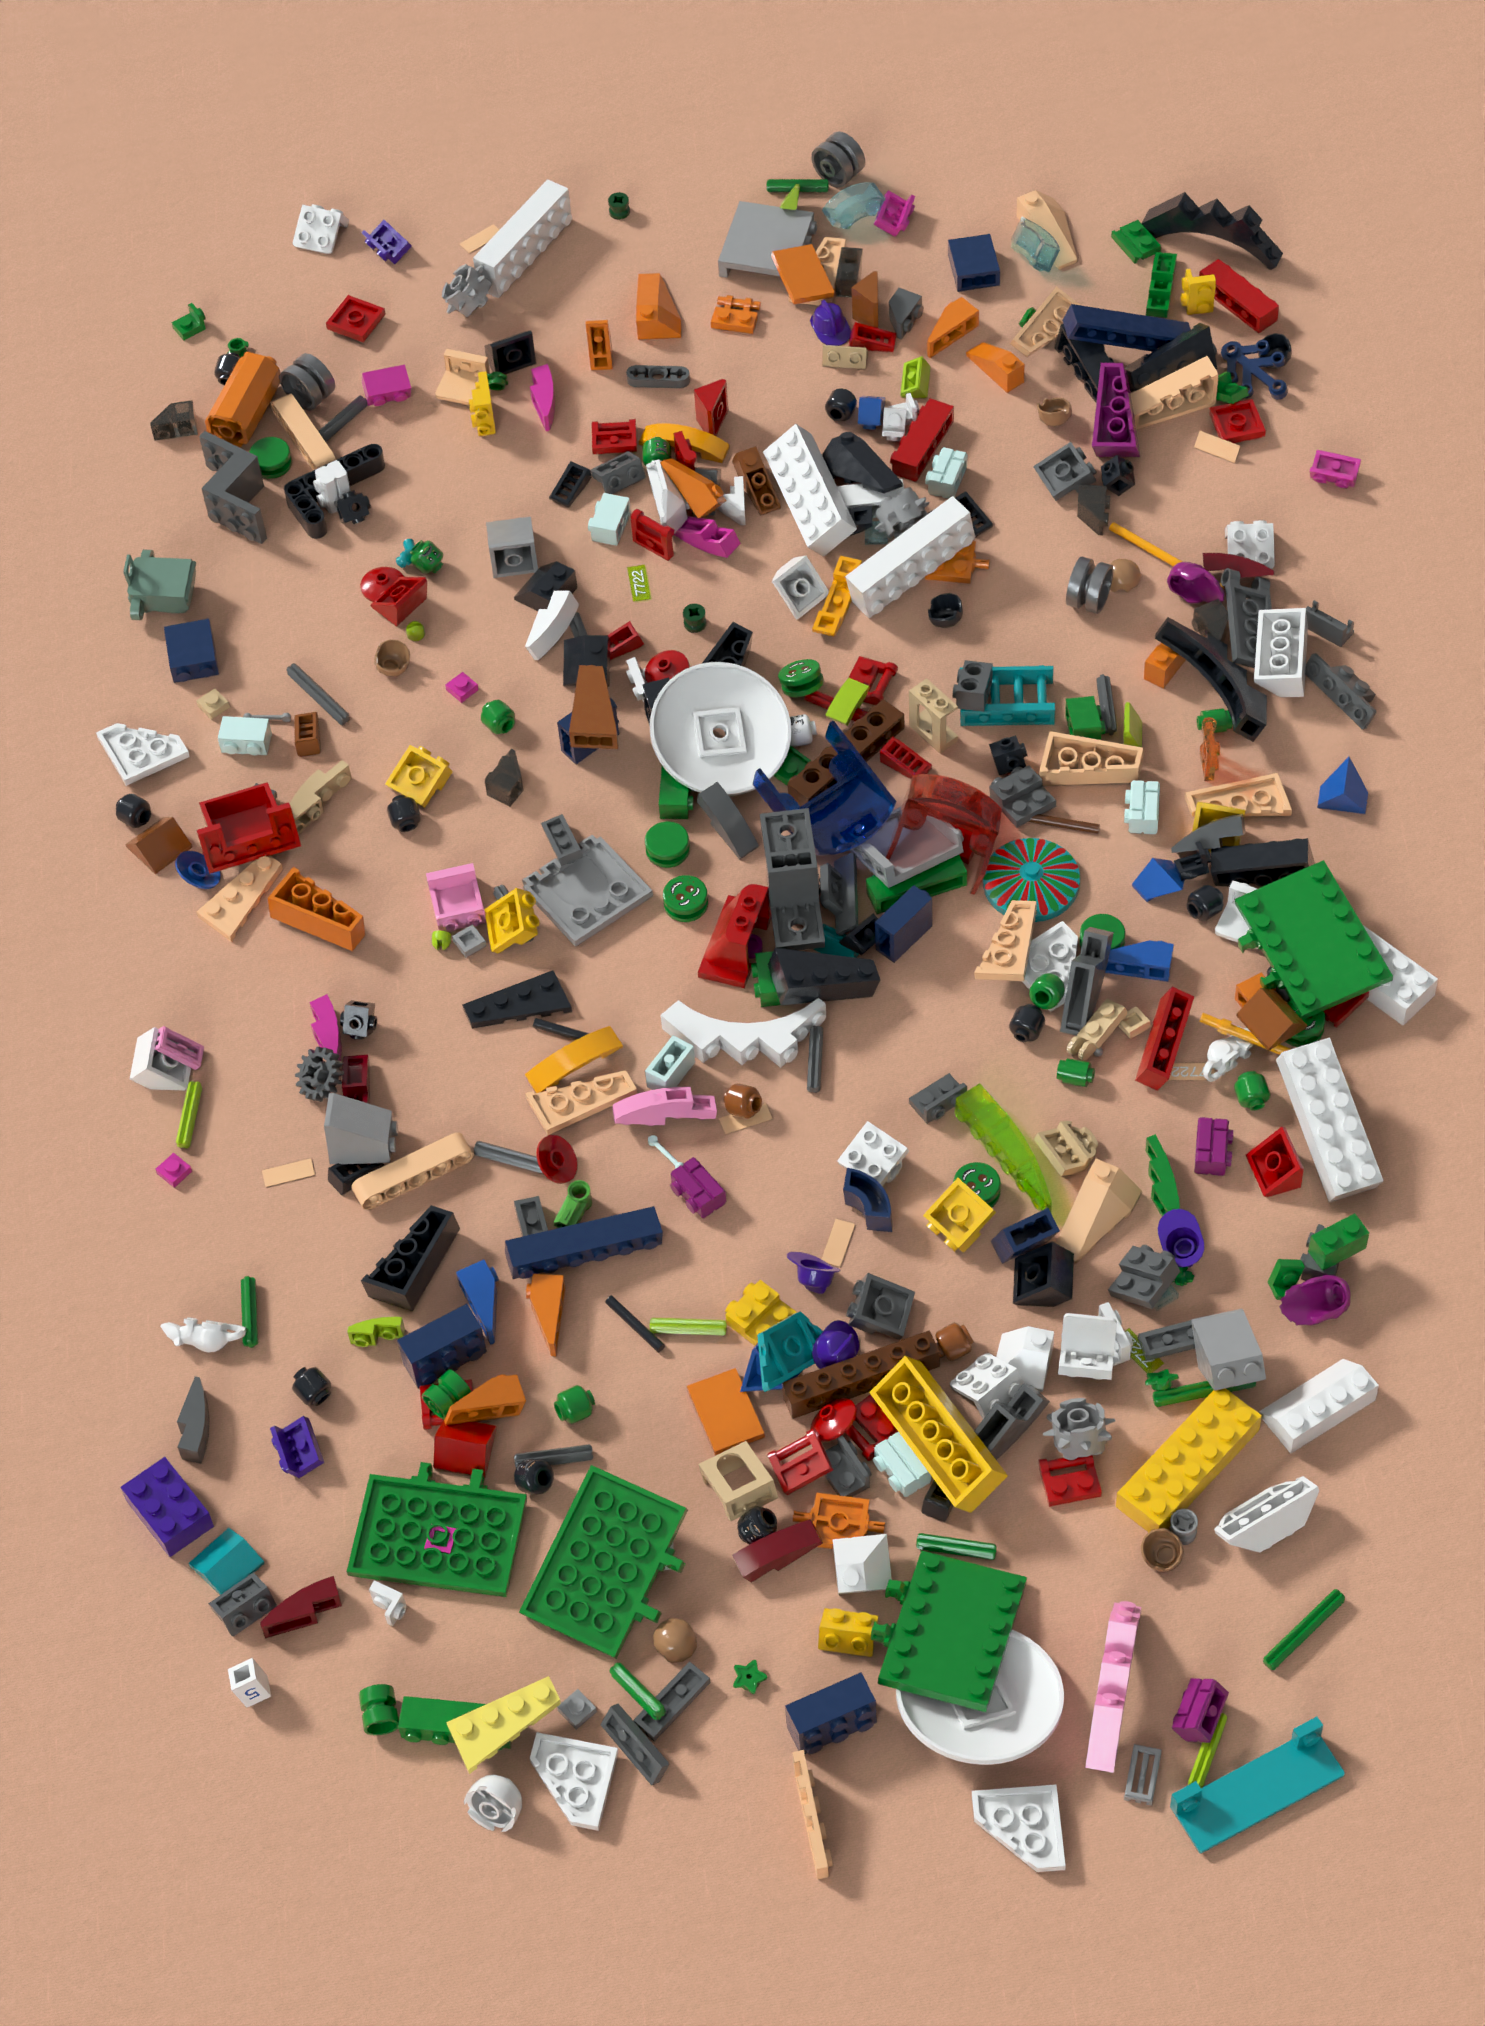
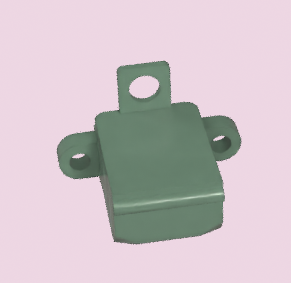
[123,549,196,620]

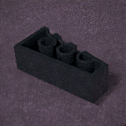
[1125,323,1218,392]
[1211,838,1315,888]
[361,1205,460,1312]

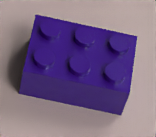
[120,1457,214,1557]

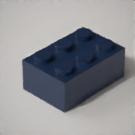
[397,1304,487,1388]
[785,1672,877,1755]

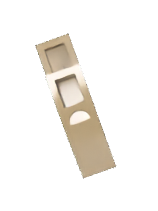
[290,760,352,835]

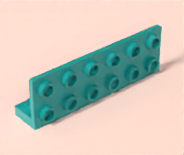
[1170,1716,1345,1854]

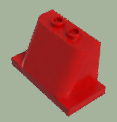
[197,782,301,874]
[698,884,772,989]

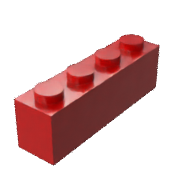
[1199,259,1279,334]
[890,398,954,482]
[1135,986,1195,1091]

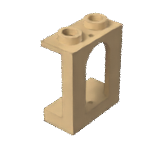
[909,678,958,754]
[699,1441,778,1522]

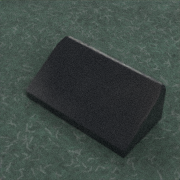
[839,913,878,955]

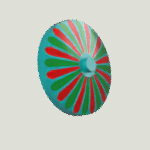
[983,838,1080,922]

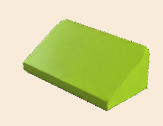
[780,184,800,210]
[900,356,931,398]
[1124,702,1142,747]

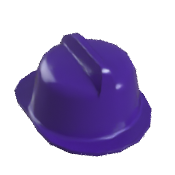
[810,300,851,346]
[1158,1209,1205,1267]
[787,1252,840,1294]
[812,1320,859,1369]

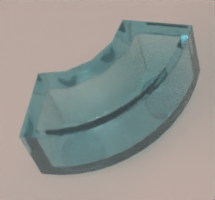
[822,182,885,230]
[1011,217,1060,272]

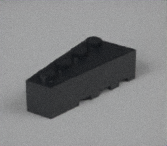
[1055,324,1114,403]
[702,622,753,667]
[768,948,880,1005]

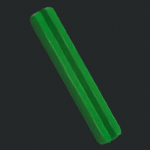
[766,179,829,192]
[241,1276,258,1348]
[916,1533,997,1560]
[609,1663,666,1720]

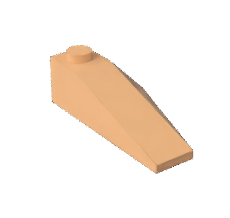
[1017,190,1077,270]
[1056,1159,1142,1264]

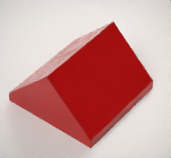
[694,379,729,436]
[371,577,428,627]
[1246,1126,1304,1197]
[433,1420,497,1478]

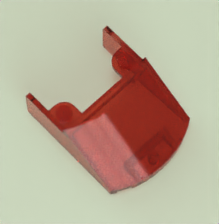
[885,774,1002,895]

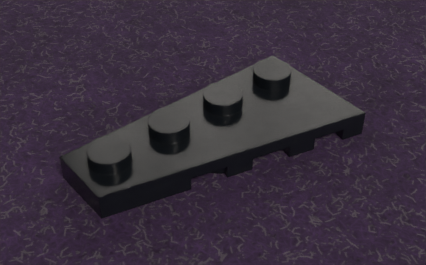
[462,970,572,1029]

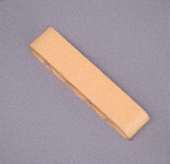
[271,393,336,470]
[351,1133,474,1210]

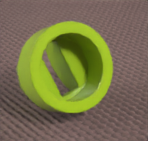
[406,621,425,641]
[431,930,452,950]

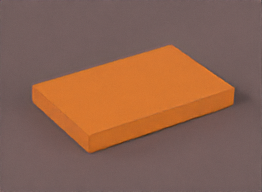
[771,244,835,305]
[687,1368,765,1456]

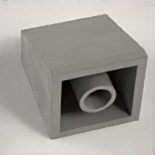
[486,517,538,578]
[324,1093,398,1164]
[1191,1309,1266,1391]

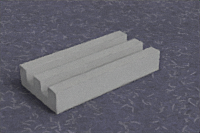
[1124,1744,1162,1806]

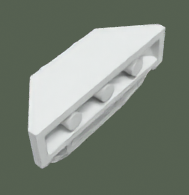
[646,460,690,534]
[1214,1476,1319,1553]

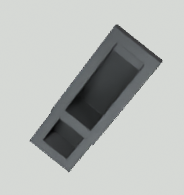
[697,782,759,860]
[1171,814,1246,853]
[177,1376,210,1464]

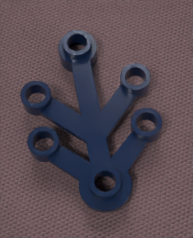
[1221,340,1288,400]

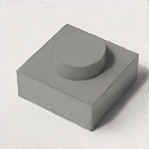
[452,924,486,958]
[557,1689,597,1730]

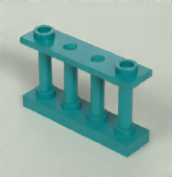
[960,665,1055,726]

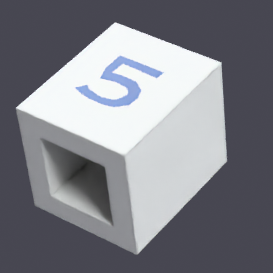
[228,1658,271,1708]

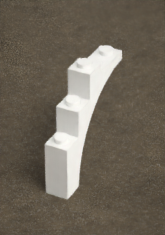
[660,998,826,1068]

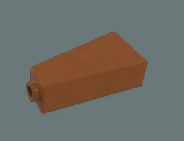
[569,665,619,749]

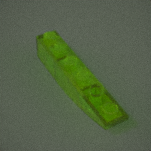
[954,1083,1052,1212]

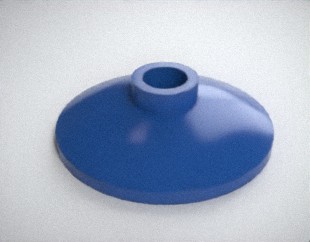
[175,851,220,889]

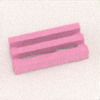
[155,1026,204,1070]

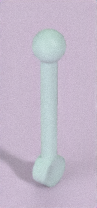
[648,1135,684,1169]

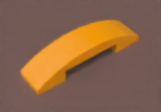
[639,423,730,463]
[812,556,862,636]
[525,1026,623,1093]

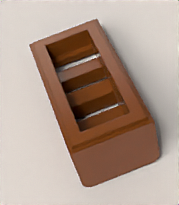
[294,712,321,757]

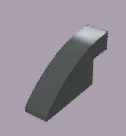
[1060,927,1114,1036]
[974,1384,1050,1460]

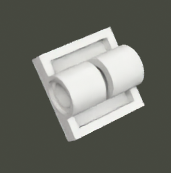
[837,1121,909,1186]

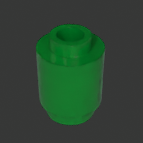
[1196,708,1232,734]
[1057,1058,1095,1087]

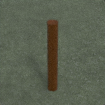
[1028,814,1100,834]

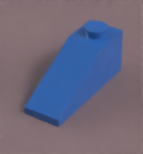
[1105,940,1174,982]
[456,1260,499,1345]

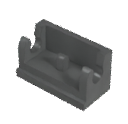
[1306,600,1354,647]

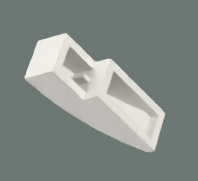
[525,591,579,660]

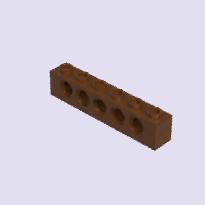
[787,699,905,808]
[782,1330,940,1419]

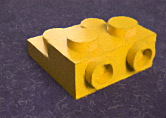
[468,371,496,436]
[385,745,453,808]
[484,888,540,954]
[923,1178,996,1253]
[725,1280,797,1346]

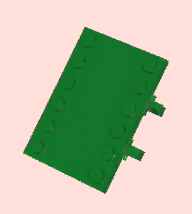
[1235,860,1393,1020]
[346,1462,527,1597]
[519,1465,688,1659]
[871,1550,1027,1712]

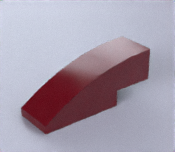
[1203,553,1275,578]
[342,1054,370,1104]
[732,1519,823,1583]
[260,1576,342,1639]

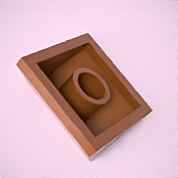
[852,271,878,328]
[126,817,192,874]
[1236,988,1307,1051]

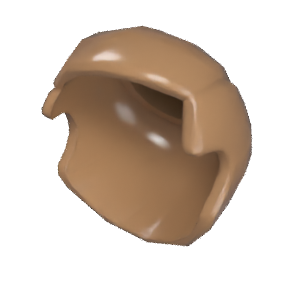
[1037,397,1072,427]
[1110,559,1141,592]
[374,639,410,677]
[1140,1528,1184,1572]
[653,1618,697,1663]

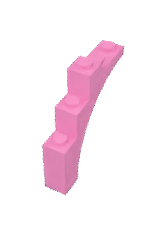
[1085,1601,1142,1773]

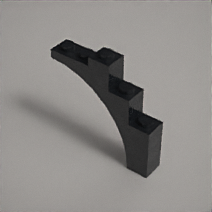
[1141,192,1283,270]
[1155,617,1267,742]

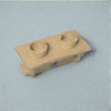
[822,345,868,369]

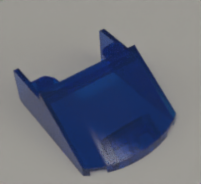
[752,720,896,856]

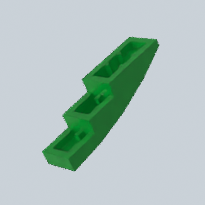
[1146,252,1177,318]
[1145,1134,1180,1217]

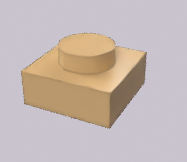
[196,689,230,720]
[1118,1006,1151,1039]

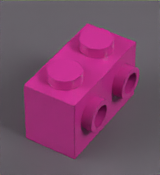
[362,365,411,406]

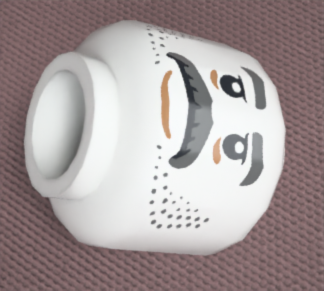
[790,714,817,747]

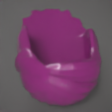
[1167,561,1225,606]
[1279,1275,1351,1326]

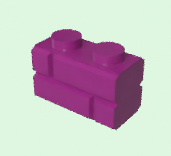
[1194,1117,1233,1176]
[670,1157,727,1218]
[1172,1678,1229,1743]

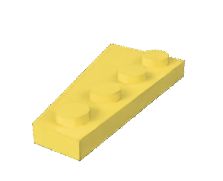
[446,1676,561,1774]

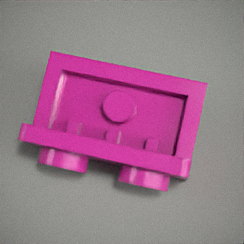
[873,190,915,237]
[1309,450,1361,488]

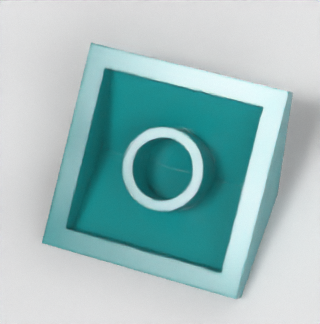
[188,1528,265,1595]

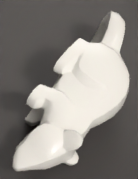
[1203,1026,1253,1082]
[160,1317,246,1353]

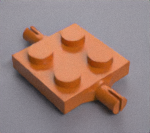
[925,541,990,584]
[793,1493,885,1549]

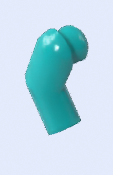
[396,539,415,568]

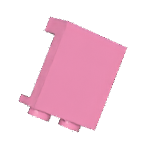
[426,863,486,932]

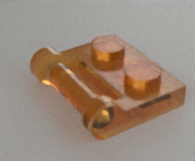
[1200,717,1220,781]

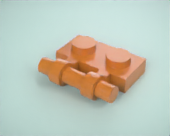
[711,295,761,334]

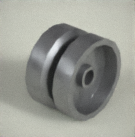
[811,131,865,188]
[279,353,336,411]
[1066,556,1114,614]

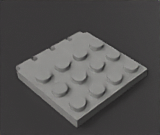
[522,835,653,947]

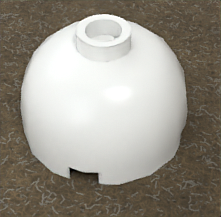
[464,1775,522,1832]

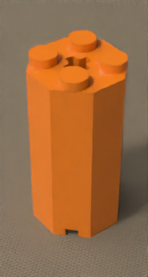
[205,352,280,448]

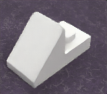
[718,476,746,525]

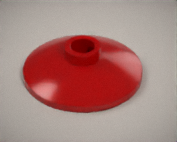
[360,567,404,602]
[645,650,690,683]
[536,1135,577,1184]
[810,1398,857,1442]

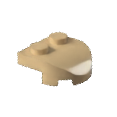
[1034,1121,1098,1177]

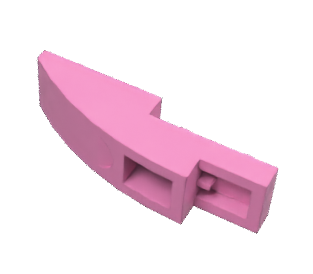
[613,1087,717,1126]

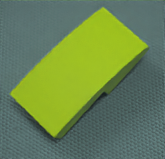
[825,678,870,726]
[347,1317,405,1347]

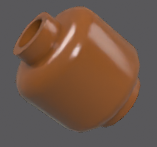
[723,1083,762,1118]
[935,1322,974,1362]

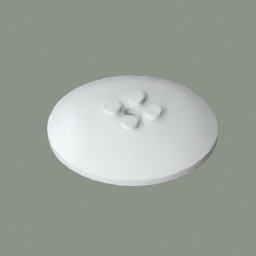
[650,662,791,796]
[896,1630,1064,1764]

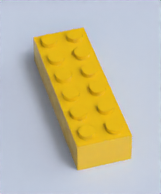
[869,1356,1008,1513]
[1116,1388,1262,1533]

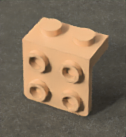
[435,349,490,405]

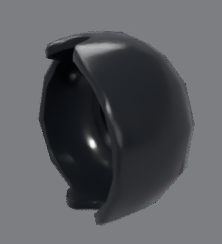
[1258,333,1292,369]
[928,593,963,628]

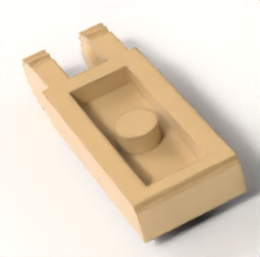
[1066,999,1128,1061]

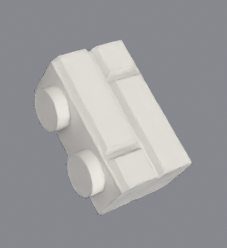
[313,460,350,514]

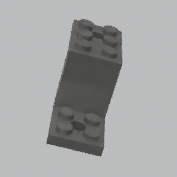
[199,431,267,544]
[760,808,825,951]

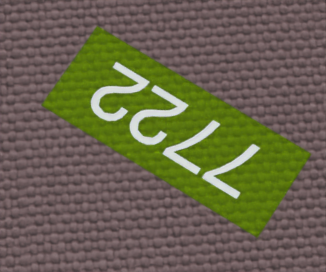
[627,564,651,602]
[1124,1328,1165,1373]

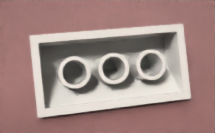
[1254,608,1308,697]
[1258,1359,1379,1454]

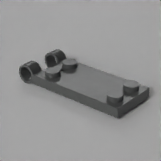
[1221,568,1272,668]

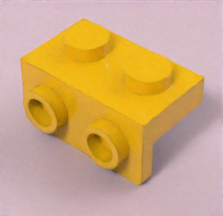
[1180,269,1216,315]
[818,1608,879,1657]

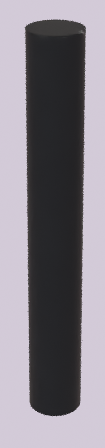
[533,1018,589,1040]
[605,1295,665,1353]

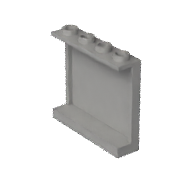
[718,201,817,278]
[838,789,964,888]

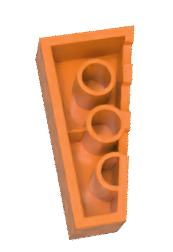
[268,867,365,951]

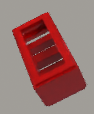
[848,322,897,352]
[608,621,645,660]
[880,737,932,783]

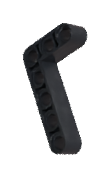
[284,444,385,539]

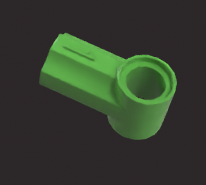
[553,1180,592,1228]

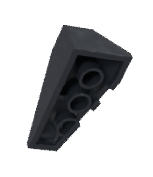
[822,432,903,494]

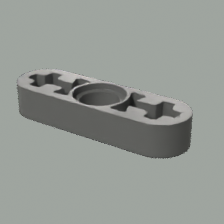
[626,365,690,388]

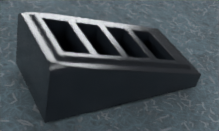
[549,461,592,508]
[955,491,993,537]
[328,1163,384,1195]
[921,1480,954,1522]

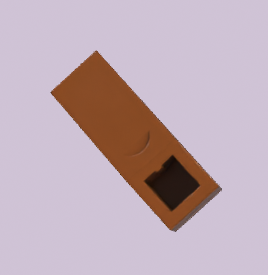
[732,446,781,516]

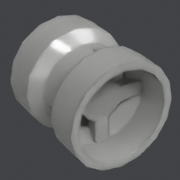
[1170,1509,1198,1545]

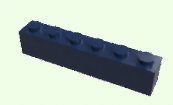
[1062,304,1191,352]
[505,1206,663,1279]

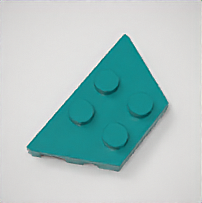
[757,1311,823,1392]

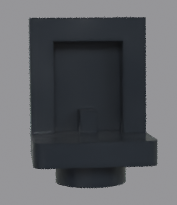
[1174,841,1211,881]

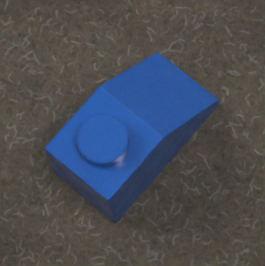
[858,396,886,430]

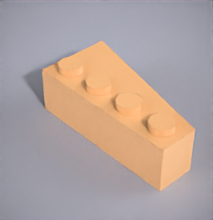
[1131,356,1218,430]
[1039,731,1143,786]

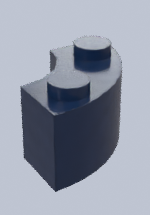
[843,1168,893,1232]

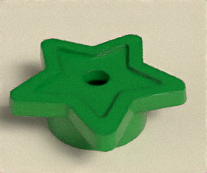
[1145,1369,1179,1391]
[733,1660,768,1694]

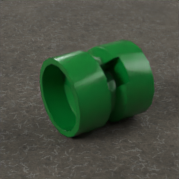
[421,1369,471,1420]
[358,1684,399,1736]

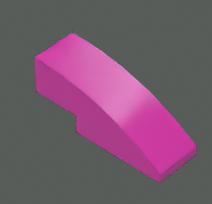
[530,364,555,431]
[674,516,741,558]
[309,994,342,1070]

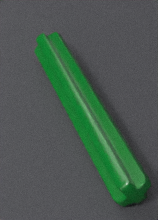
[1152,1381,1256,1407]
[1263,1589,1345,1670]

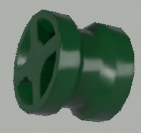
[608,192,630,220]
[683,604,706,633]

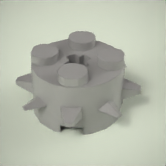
[442,264,492,317]
[875,487,930,538]
[1043,1398,1115,1460]

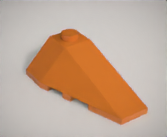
[636,273,681,340]

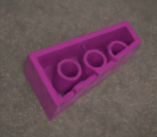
[1092,363,1140,457]

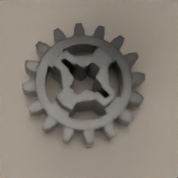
[295,1047,344,1102]

